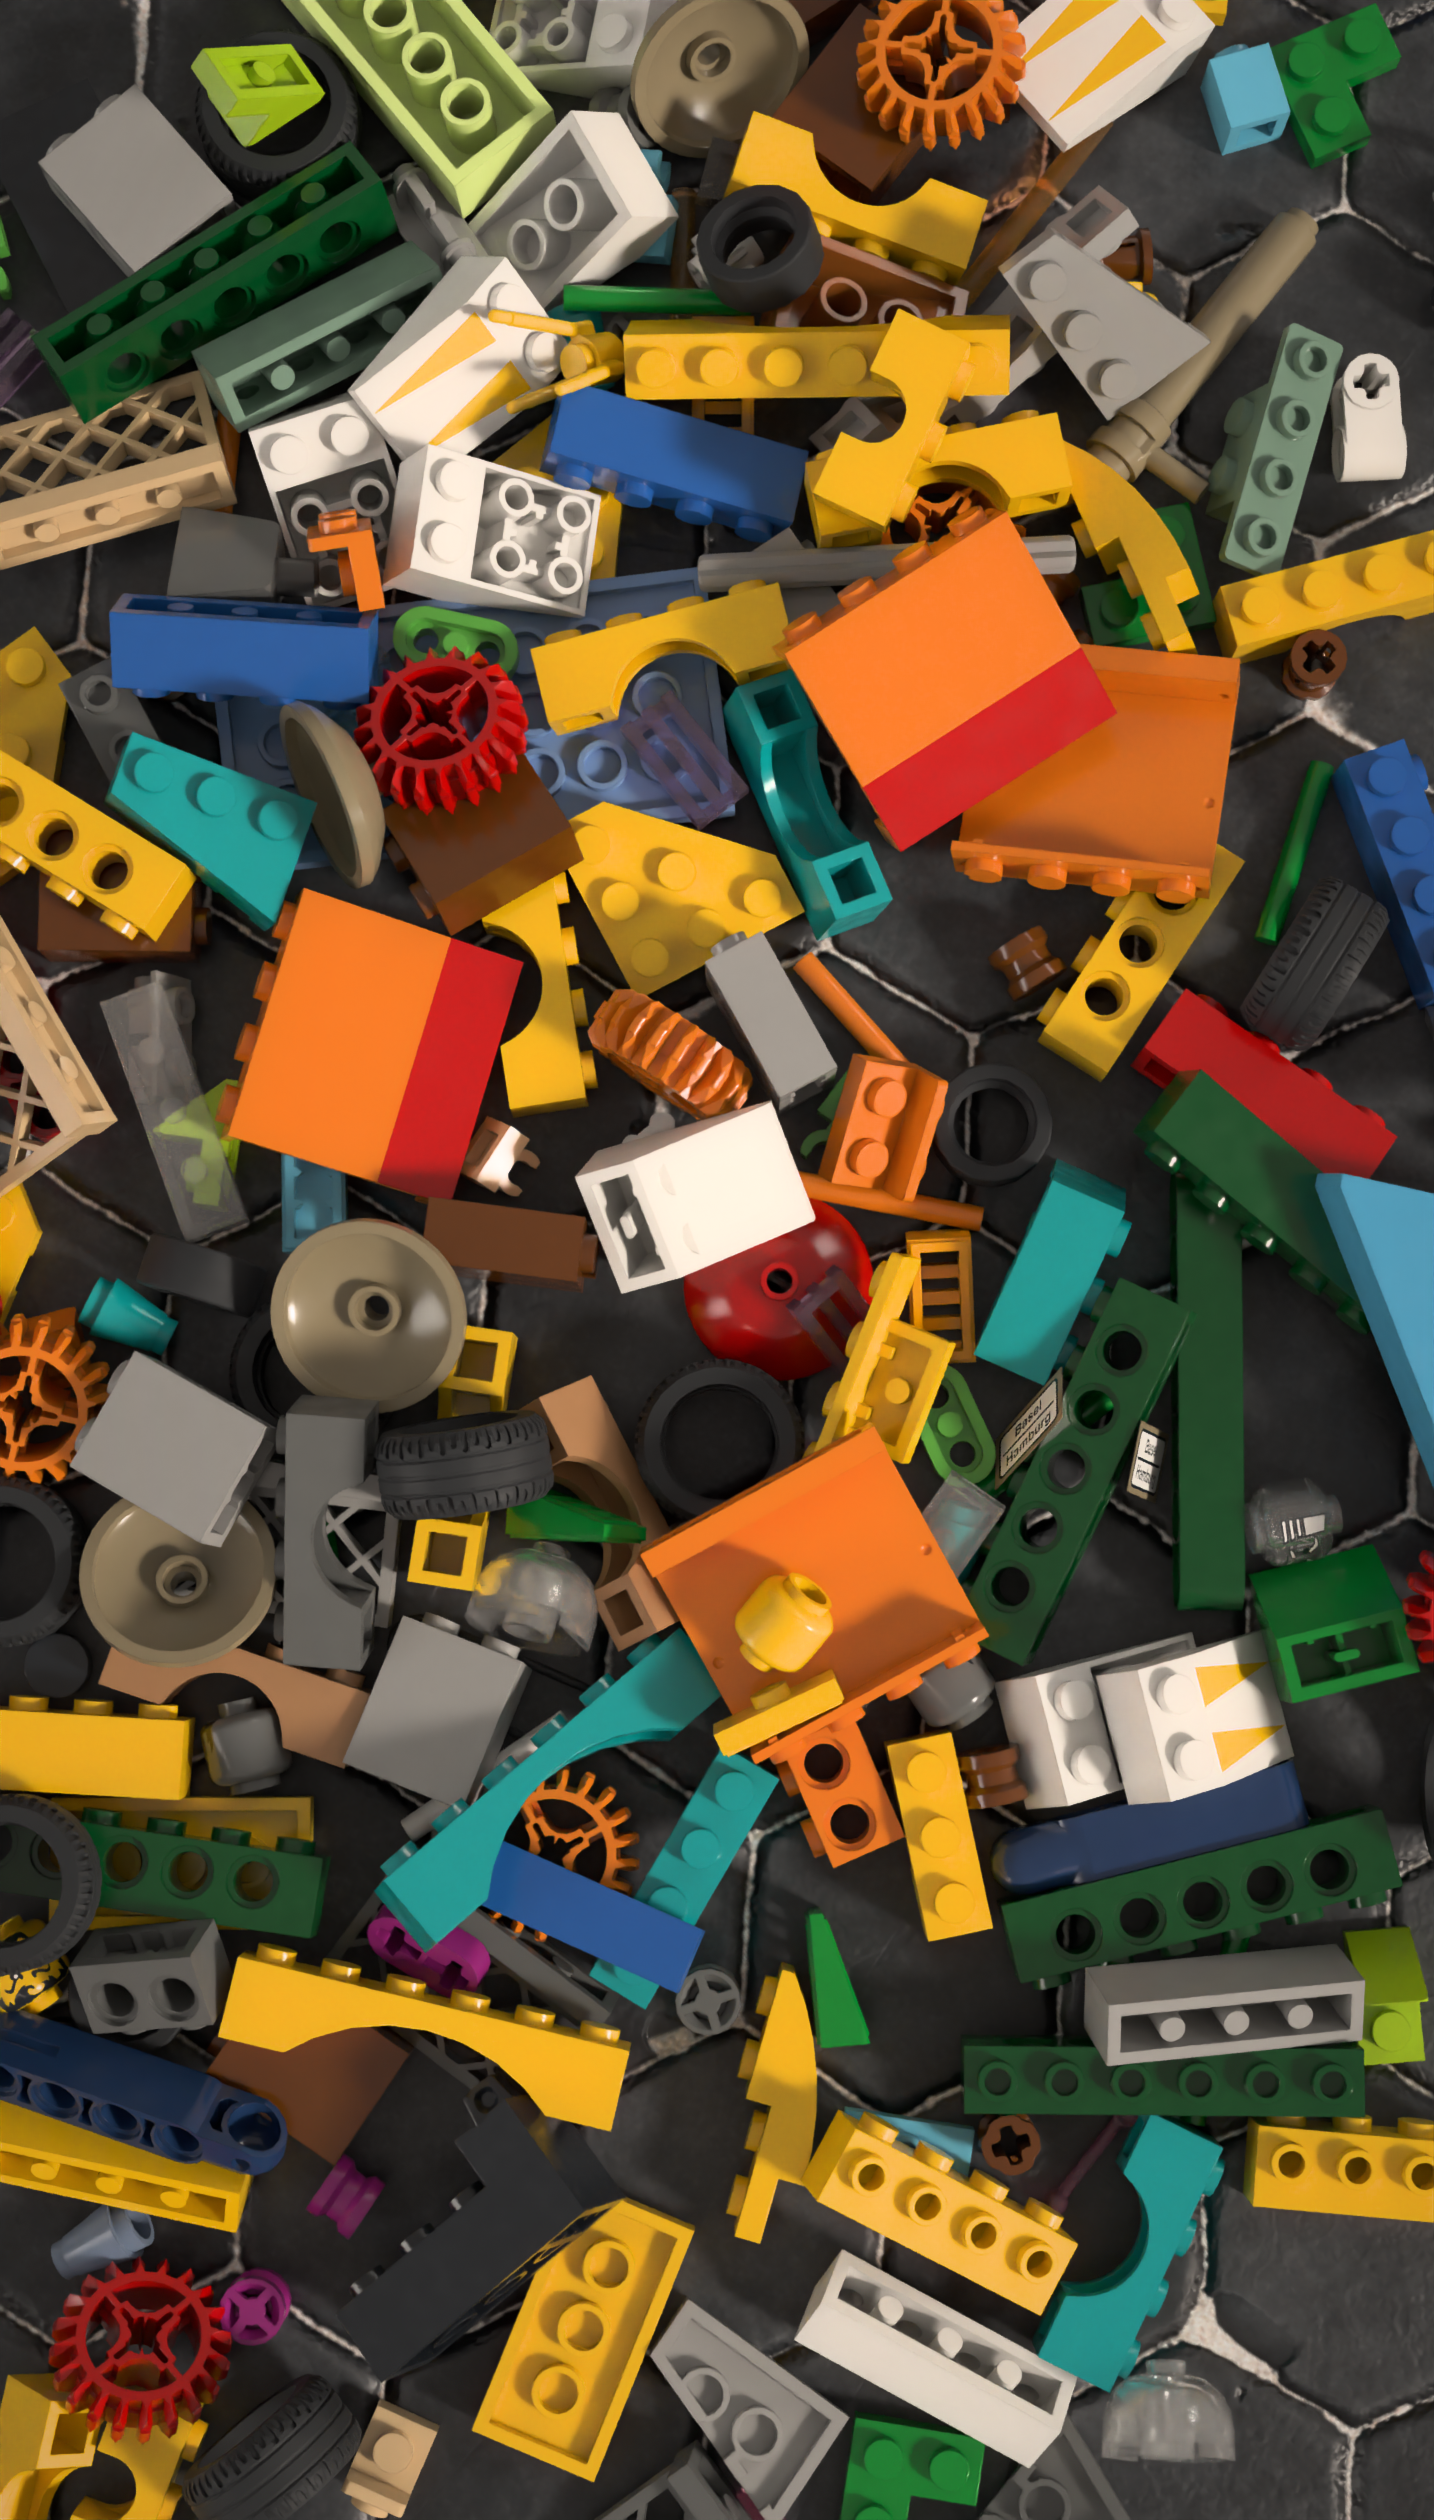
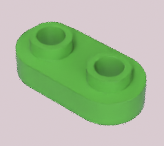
[393,606,520,680]
[919,1365,996,1487]

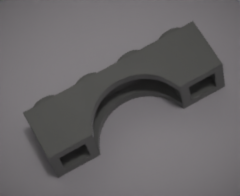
[274,1395,379,1671]

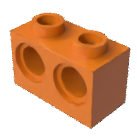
[775,1722,905,1868]

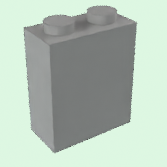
[38,84,237,277]
[705,931,837,1116]
[69,1351,277,1547]
[343,1612,532,1807]

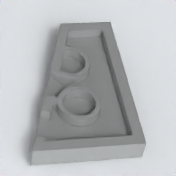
[998,227,1211,421]
[649,2296,850,2520]

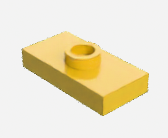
[713,1669,845,1757]

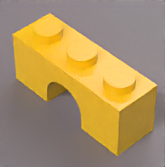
[813,308,976,533]
[884,1729,993,1942]
[70,2385,209,2520]

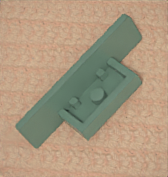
[1205,323,1343,577]

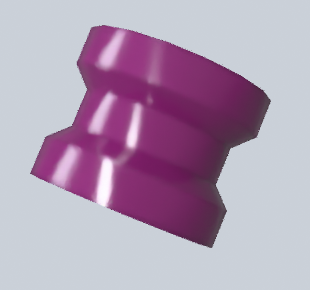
[305,2153,386,2240]
[220,2267,292,2346]

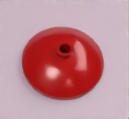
[684,1198,873,1381]

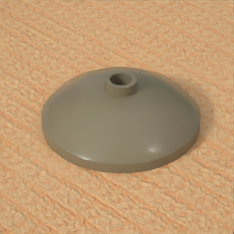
[630,0,810,158]
[279,701,385,889]
[270,1218,467,1413]
[79,1498,278,1668]

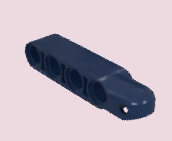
[989,1759,1310,1895]
[0,2010,288,2176]

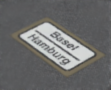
[995,1367,1063,1491]
[1127,1421,1169,1503]

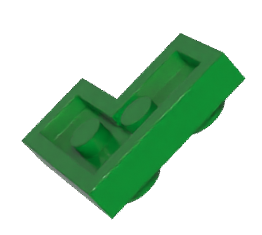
[1271,3,1402,169]
[1078,502,1217,647]
[838,2411,985,2520]

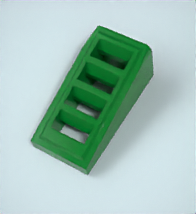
[505,1489,647,1544]
[804,1907,870,2048]

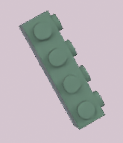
[191,240,443,433]

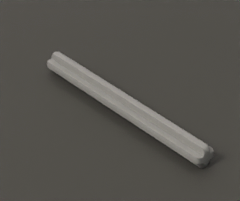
[697,535,1076,593]

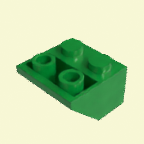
[1246,1544,1420,1704]

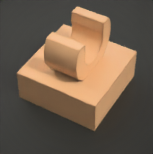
[460,1116,540,1196]

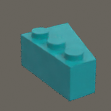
[103,732,317,931]
[973,1159,1132,1386]

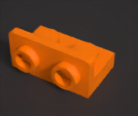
[307,509,385,612]
[818,1053,948,1202]

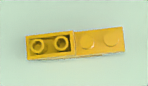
[1063,440,1200,655]
[726,1962,817,2244]

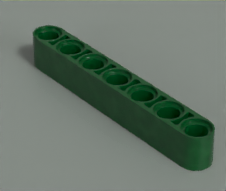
[1169,1170,1245,1611]

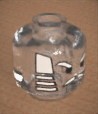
[1244,1477,1343,1567]

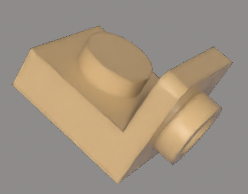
[341,2399,440,2518]

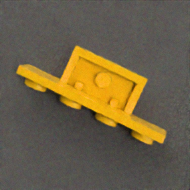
[802,1252,956,1464]

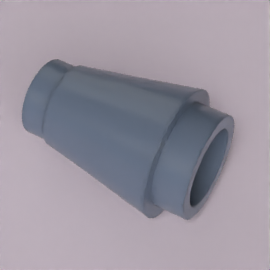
[51,2205,154,2280]

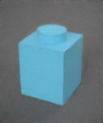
[1200,43,1291,155]

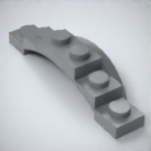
[809,185,1139,453]

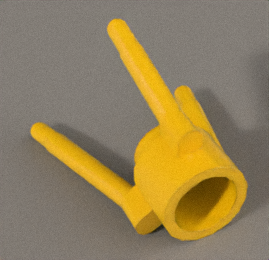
[488,309,625,414]

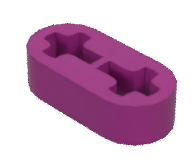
[367,1904,491,1998]

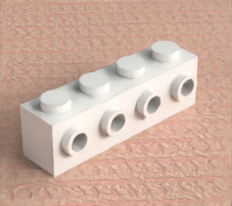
[794,2249,1077,2468]

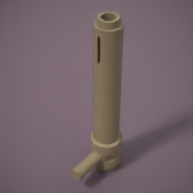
[1086,207,1319,504]

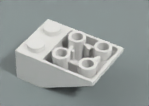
[489,0,678,99]
[248,392,397,607]
[382,444,601,618]
[575,1100,816,1294]
[995,1632,1196,1810]

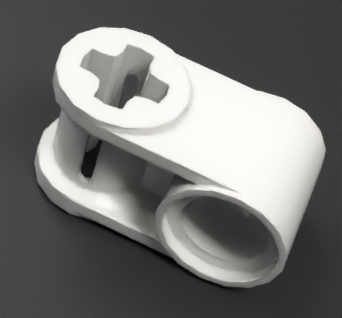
[1330,353,1407,483]

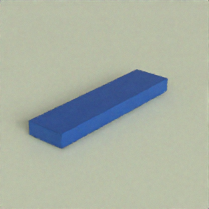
[482,1841,705,1993]

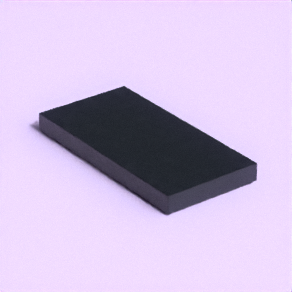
[0,78,128,314]

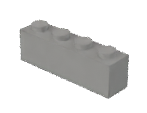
[1084,1944,1365,2066]

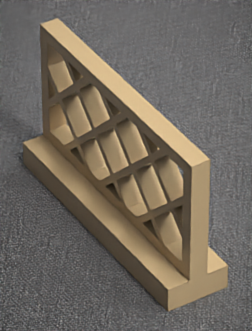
[0,370,237,570]
[0,915,118,1198]

